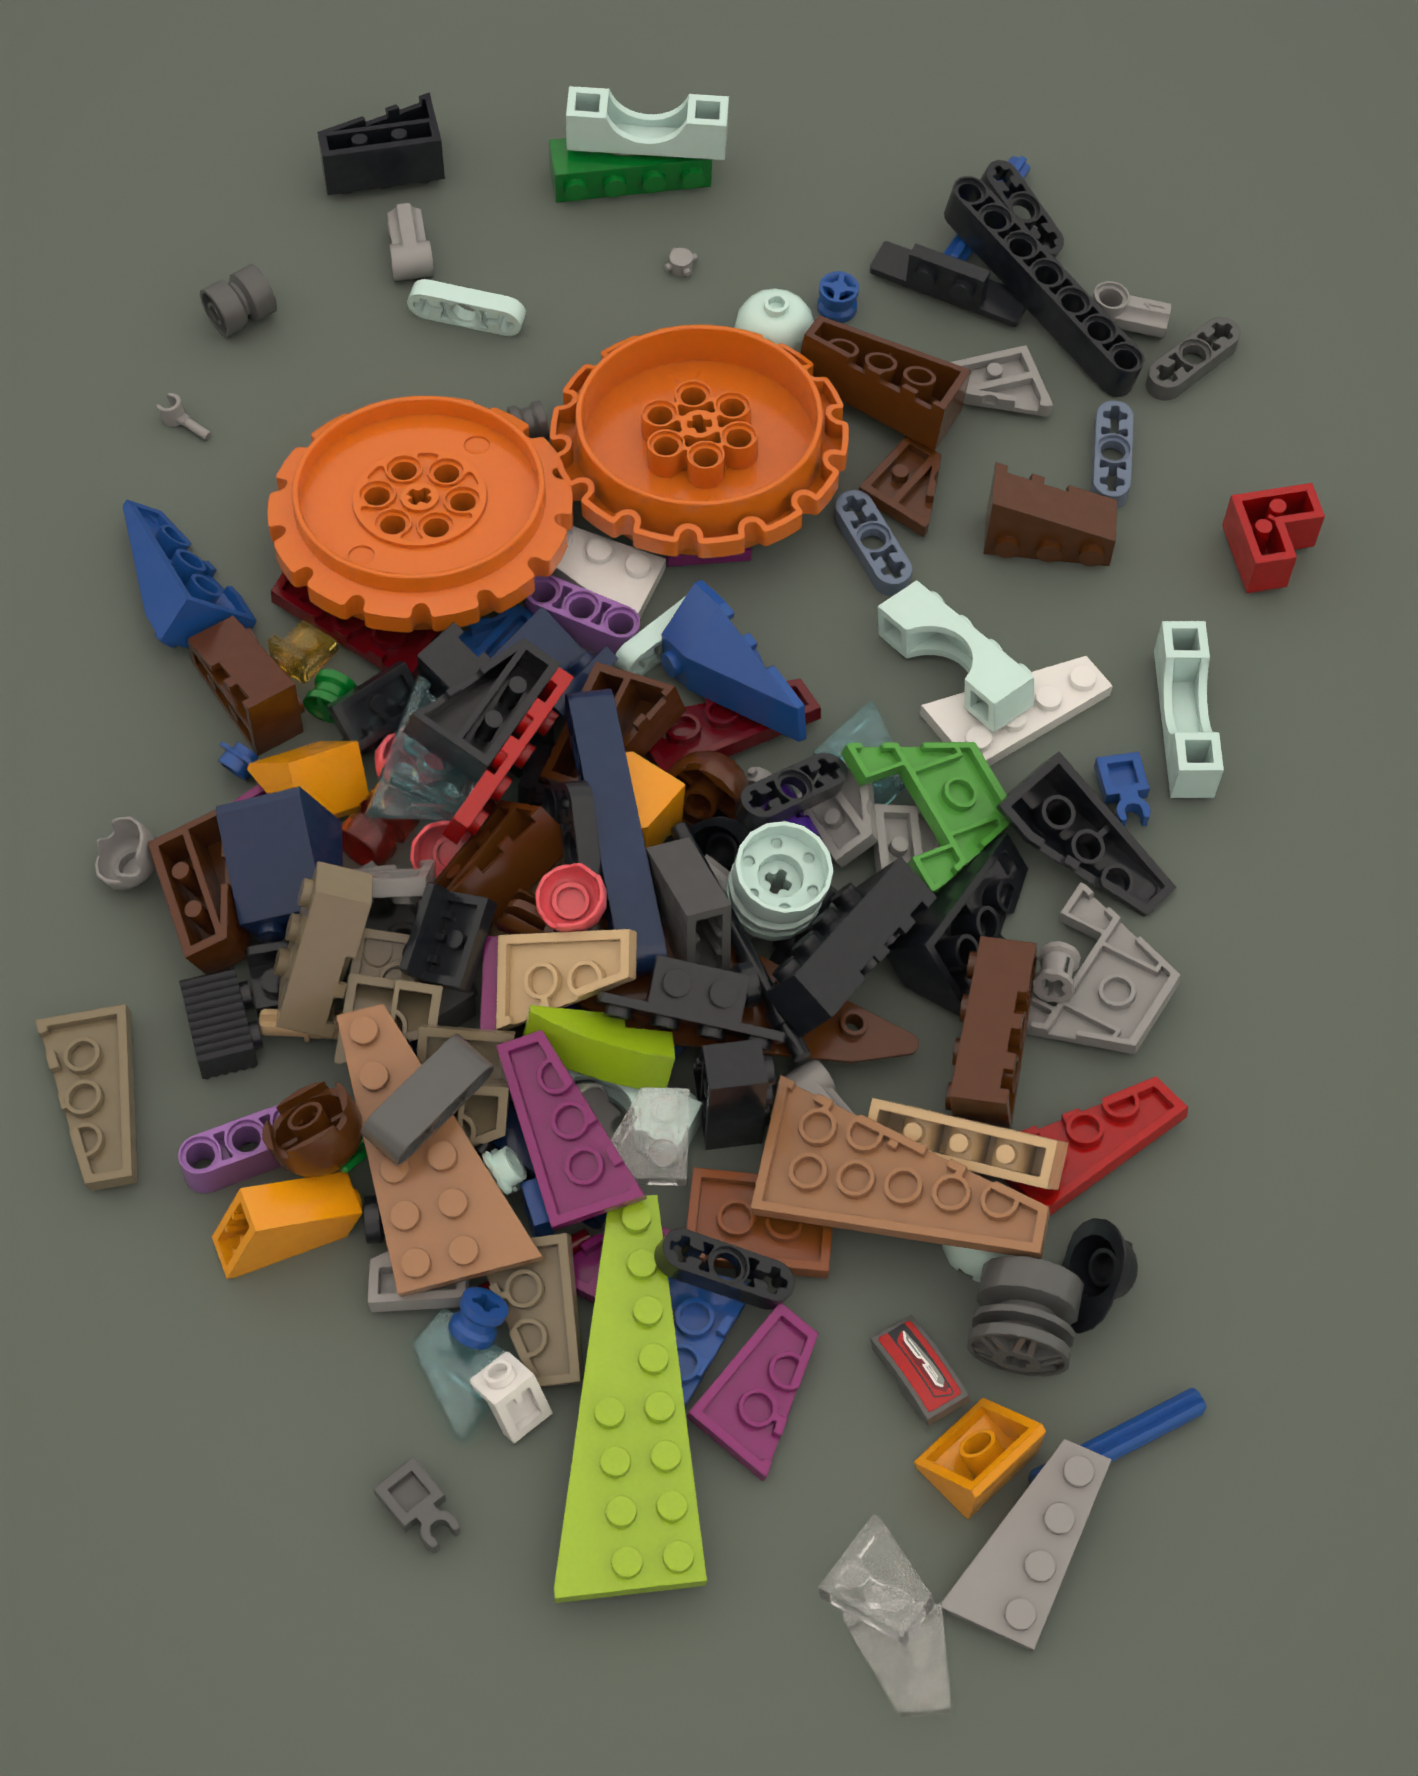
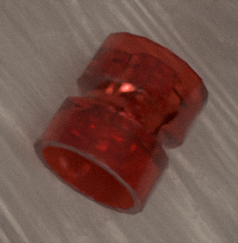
[342,785,420,866]

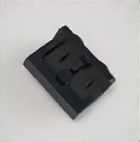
[400,882,498,993]

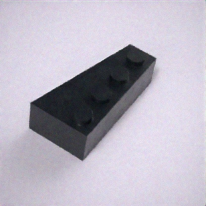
[765,857,937,1037]

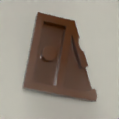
[859,436,942,537]

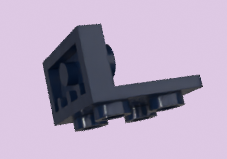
[490,608,618,721]

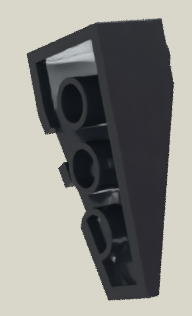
[996,751,1177,917]
[886,833,1028,1017]

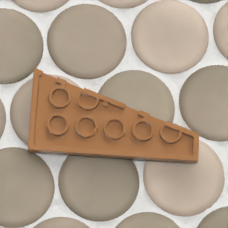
[336,1004,544,1297]
[751,1075,1050,1259]

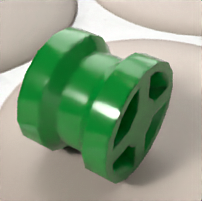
[303,668,357,723]

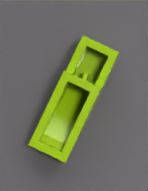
[523,1005,675,1093]

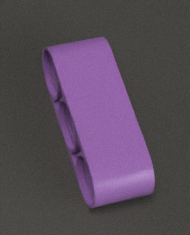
[524,575,640,655]
[178,1104,282,1193]

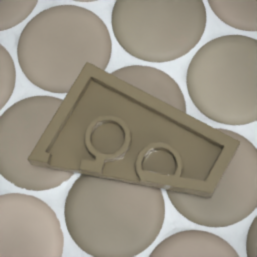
[486,1233,584,1389]

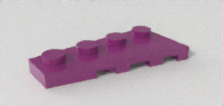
[496,1030,647,1230]

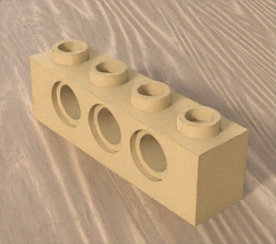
[868,1098,1069,1190]

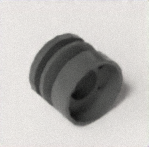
[967,1256,1084,1376]

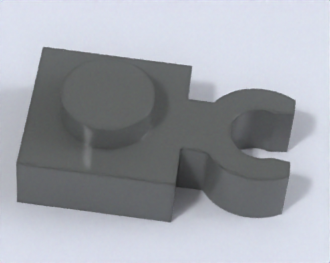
[373,1457,460,1553]

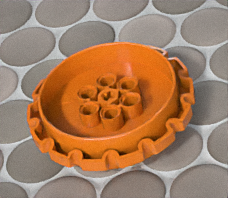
[550,324,849,558]
[267,396,573,633]

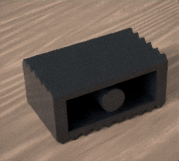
[179,967,264,1079]

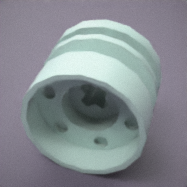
[724,821,833,941]

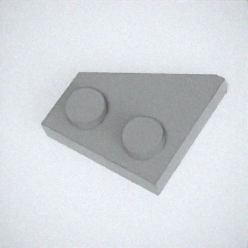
[950,345,1053,417]
[797,760,878,868]
[873,804,941,873]

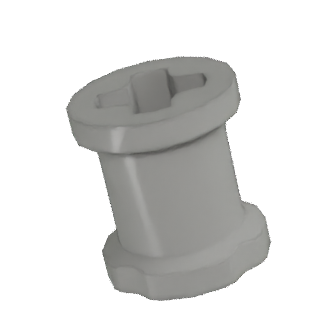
[1033,941,1081,1003]

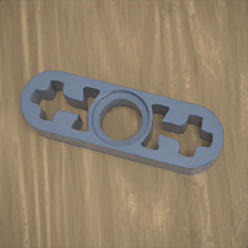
[1091,401,1134,508]
[834,490,912,596]

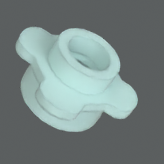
[482,1146,527,1195]

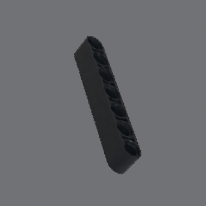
[944,176,1145,397]

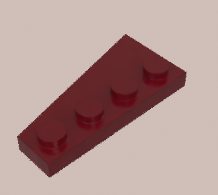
[271,572,445,680]
[646,678,821,772]

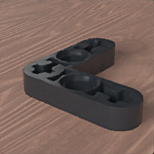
[527,780,603,880]

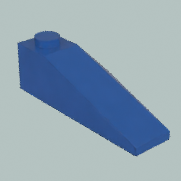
[123,500,257,649]
[660,580,806,742]

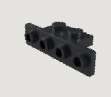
[870,241,1027,327]
[594,955,787,1051]

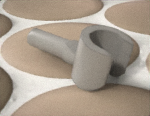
[157,393,212,441]

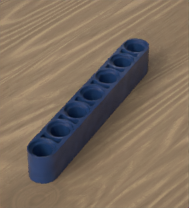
[565,688,667,976]

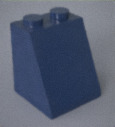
[216,786,343,941]

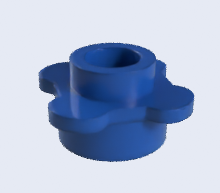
[218,741,259,782]

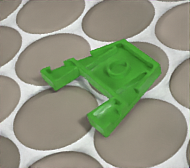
[840,742,1011,894]

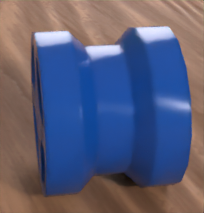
[817,271,859,323]
[448,1287,509,1350]

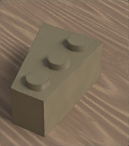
[273,861,373,1039]

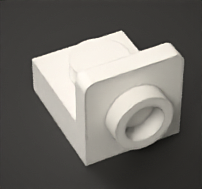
[470,1352,553,1443]

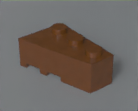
[540,662,686,785]
[416,800,564,928]
[148,809,250,974]

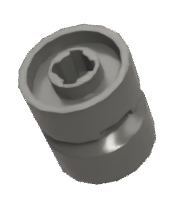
[200,264,277,338]

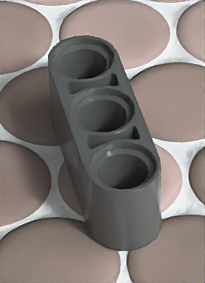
[360,1034,495,1166]

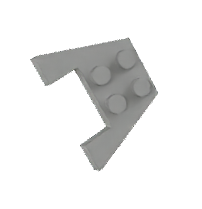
[1026,882,1181,1054]

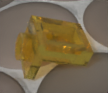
[267,619,338,685]

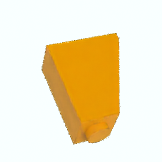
[212,1172,363,1279]

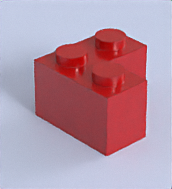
[1222,483,1325,593]

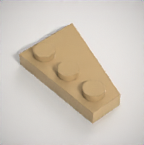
[496,929,637,1031]

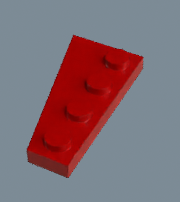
[442,667,574,845]
[1003,1076,1188,1216]

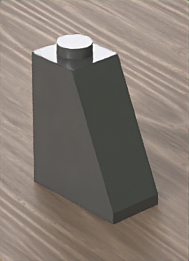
[646,837,732,970]

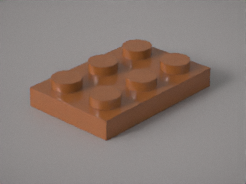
[683,1167,833,1279]

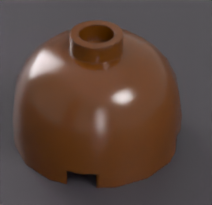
[667,750,749,826]
[262,1081,362,1178]

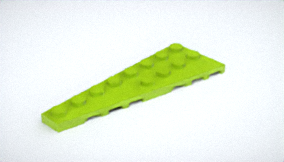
[554,1195,707,1603]

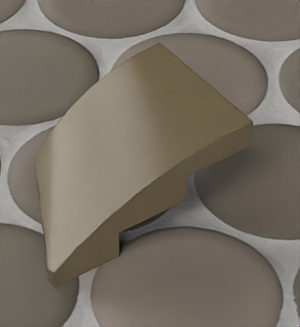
[334,928,443,1064]
[417,1024,515,1147]

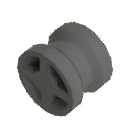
[507,400,549,441]

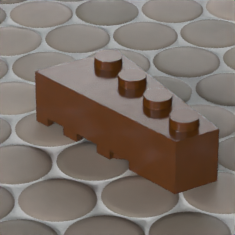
[800,315,972,451]
[945,936,1038,1129]

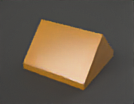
[247,741,371,818]
[626,752,686,848]
[913,1398,1046,1520]

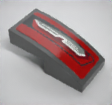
[870,1315,970,1426]

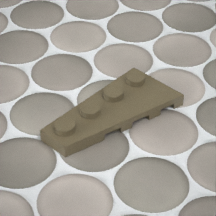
[35,1004,138,1191]

